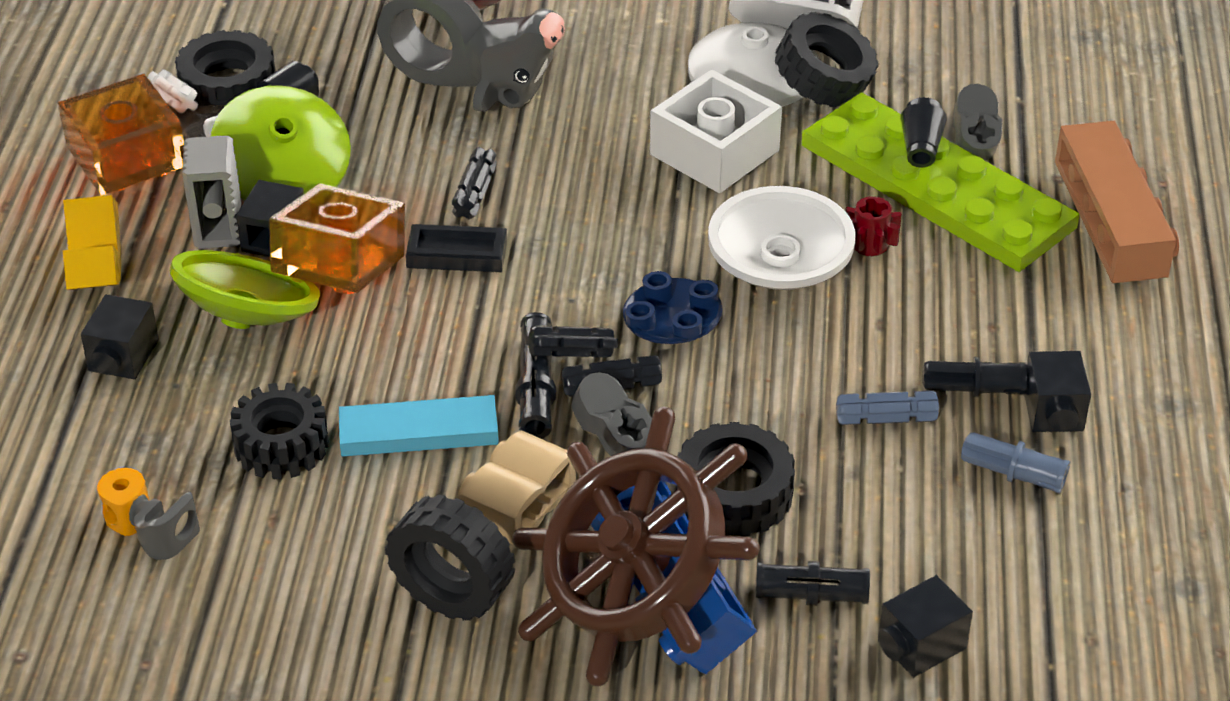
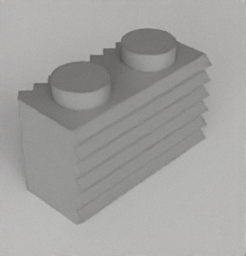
[182,136,242,249]

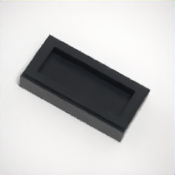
[405,224,507,273]

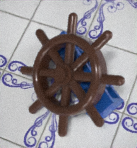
[512,406,760,687]

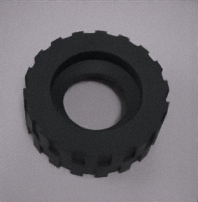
[775,12,879,108]
[175,30,276,116]
[676,422,795,537]
[385,495,515,621]

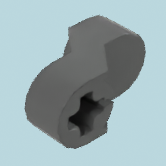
[953,83,1002,161]
[572,372,652,456]

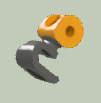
[97,468,200,560]

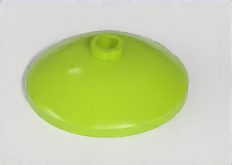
[210,86,351,207]
[170,250,320,329]

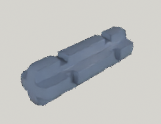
[836,391,939,425]

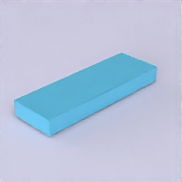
[339,395,499,457]

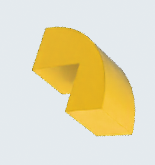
[62,195,121,290]

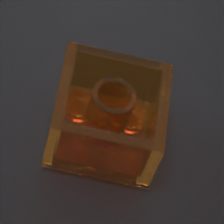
[57,74,184,196]
[270,184,405,294]

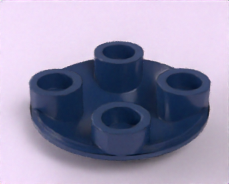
[623,271,722,344]

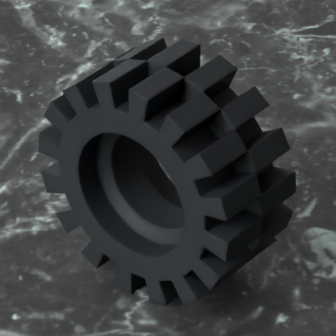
[229,383,329,479]

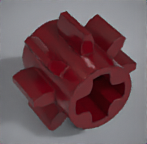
[845,196,902,256]

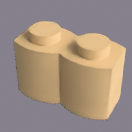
[459,430,576,545]

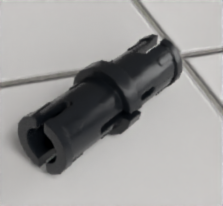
[756,561,870,606]

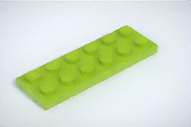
[801,92,1080,272]

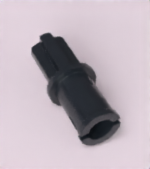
[922,357,1027,397]

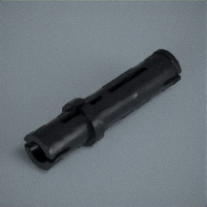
[515,312,556,439]

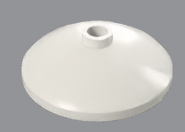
[688,22,818,107]
[708,186,855,290]

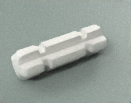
[148,69,198,113]

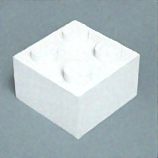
[650,69,782,193]

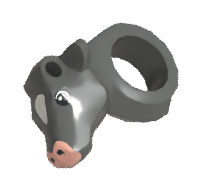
[377,0,565,112]

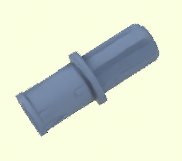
[961,433,1071,494]

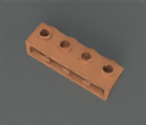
[1055,120,1179,283]

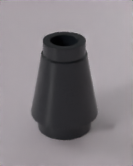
[900,97,947,168]

